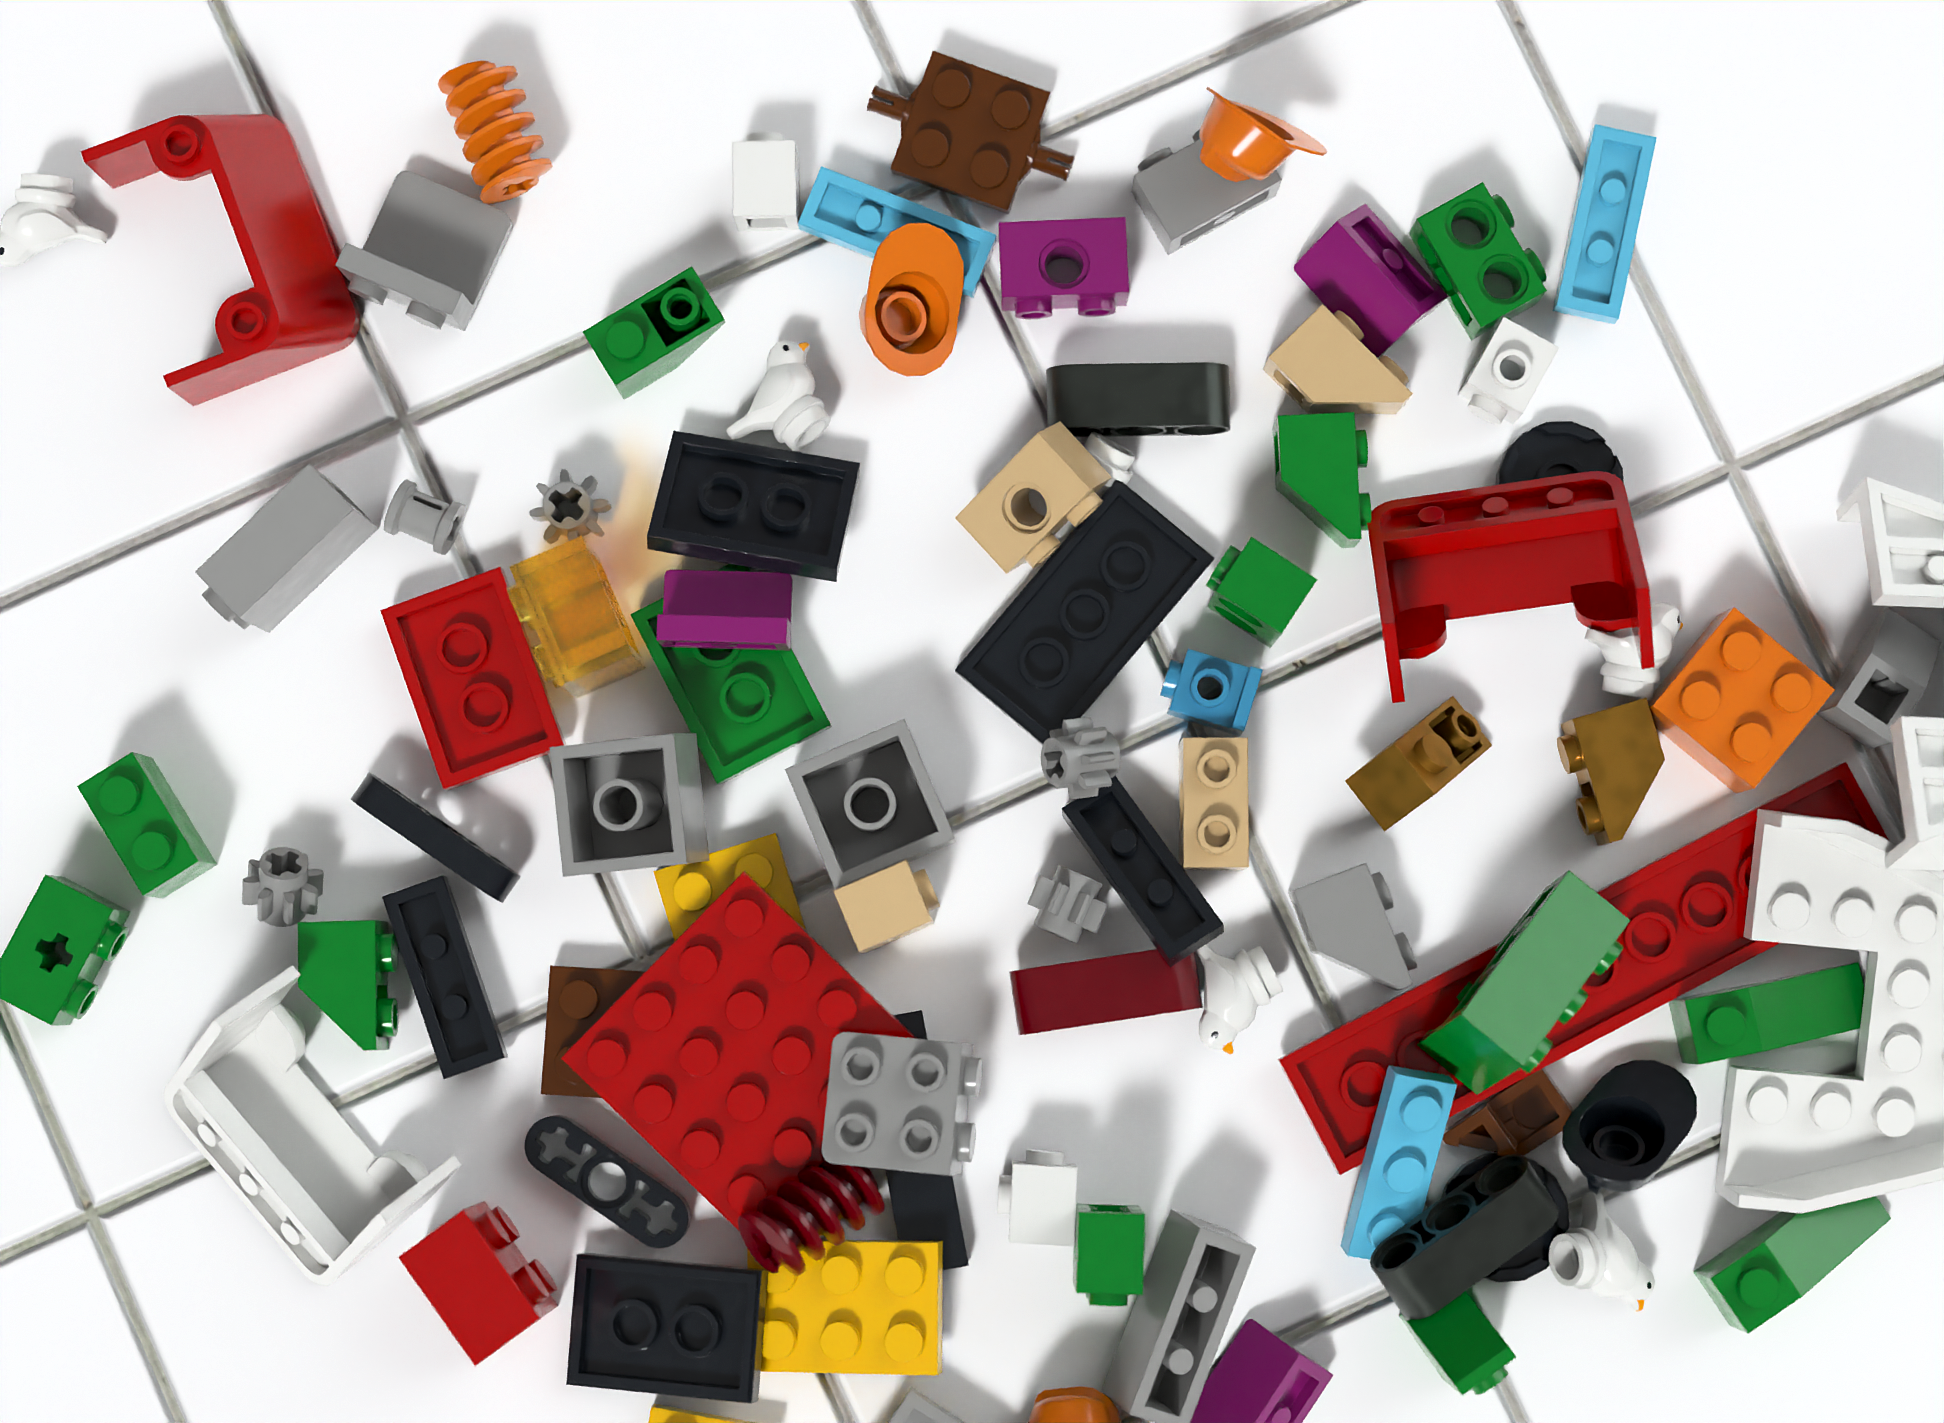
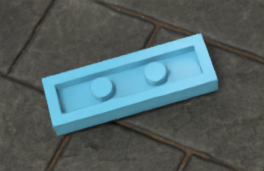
[1553,124,1657,324]
[798,166,997,298]
[1340,1065,1457,1260]

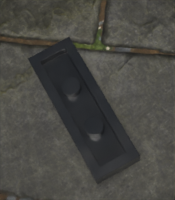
[1061,776,1224,967]
[382,875,508,1079]

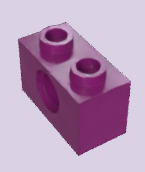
[998,217,1129,320]

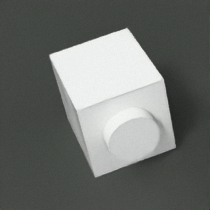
[731,132,800,231]

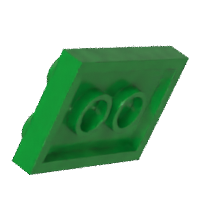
[630,564,832,785]

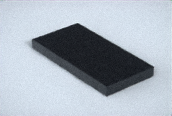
[955,480,1215,746]

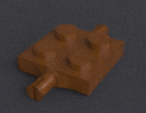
[867,51,1075,214]

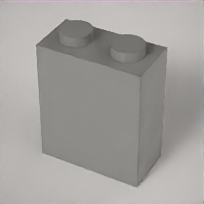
[195,463,379,633]

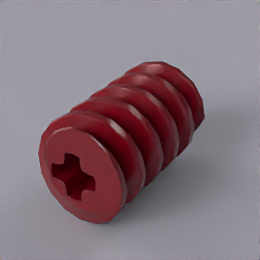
[738,1156,885,1276]

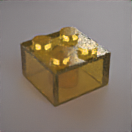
[507,536,647,698]

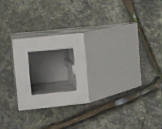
[1816,607,1942,749]
[1288,863,1417,989]

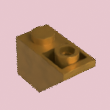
[1345,696,1493,832]
[1557,698,1665,846]

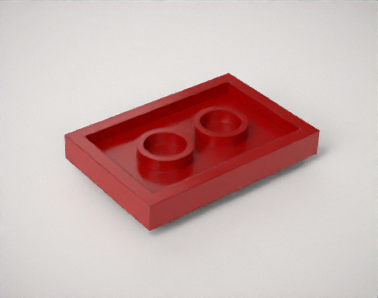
[380,567,566,791]

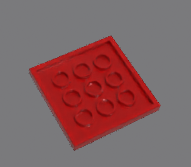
[561,870,917,1232]

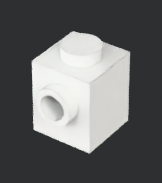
[1458,317,1560,425]
[997,1150,1078,1247]

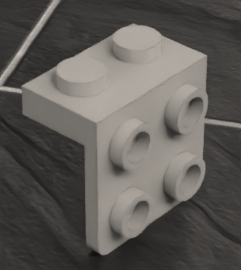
[335,171,512,332]
[822,1032,982,1176]

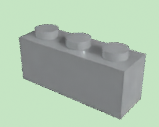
[1101,1209,1257,1423]

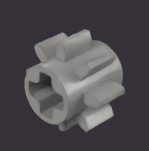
[529,469,612,551]
[1040,717,1121,799]
[242,847,324,927]
[1027,865,1109,943]

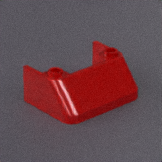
[81,114,360,406]
[1367,471,1655,703]

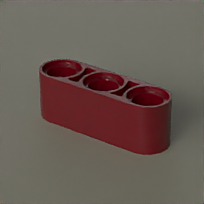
[1009,949,1203,1035]

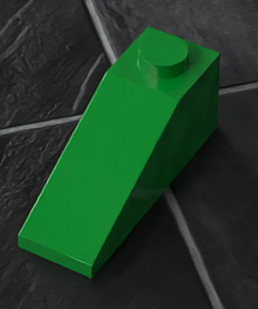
[1668,962,1865,1065]
[1693,1196,1892,1334]

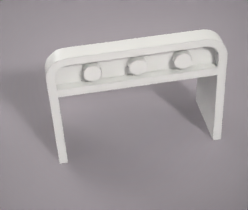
[163,965,462,1286]

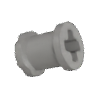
[383,479,466,555]

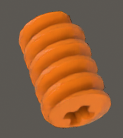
[437,61,553,204]

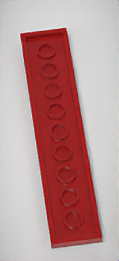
[1277,762,1889,1175]

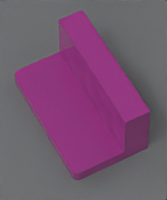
[1294,203,1449,358]
[656,570,793,651]
[1190,1319,1333,1423]

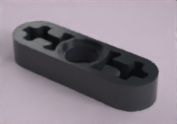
[350,772,521,903]
[524,1115,692,1248]

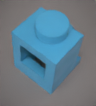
[1160,649,1263,736]

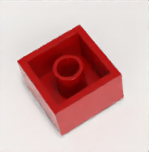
[398,1201,559,1366]

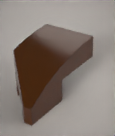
[1442,1067,1574,1156]

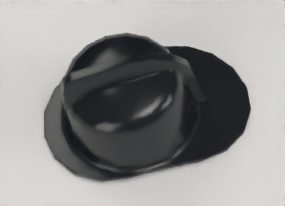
[1562,1060,1697,1195]

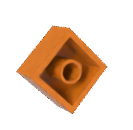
[1647,607,1835,794]

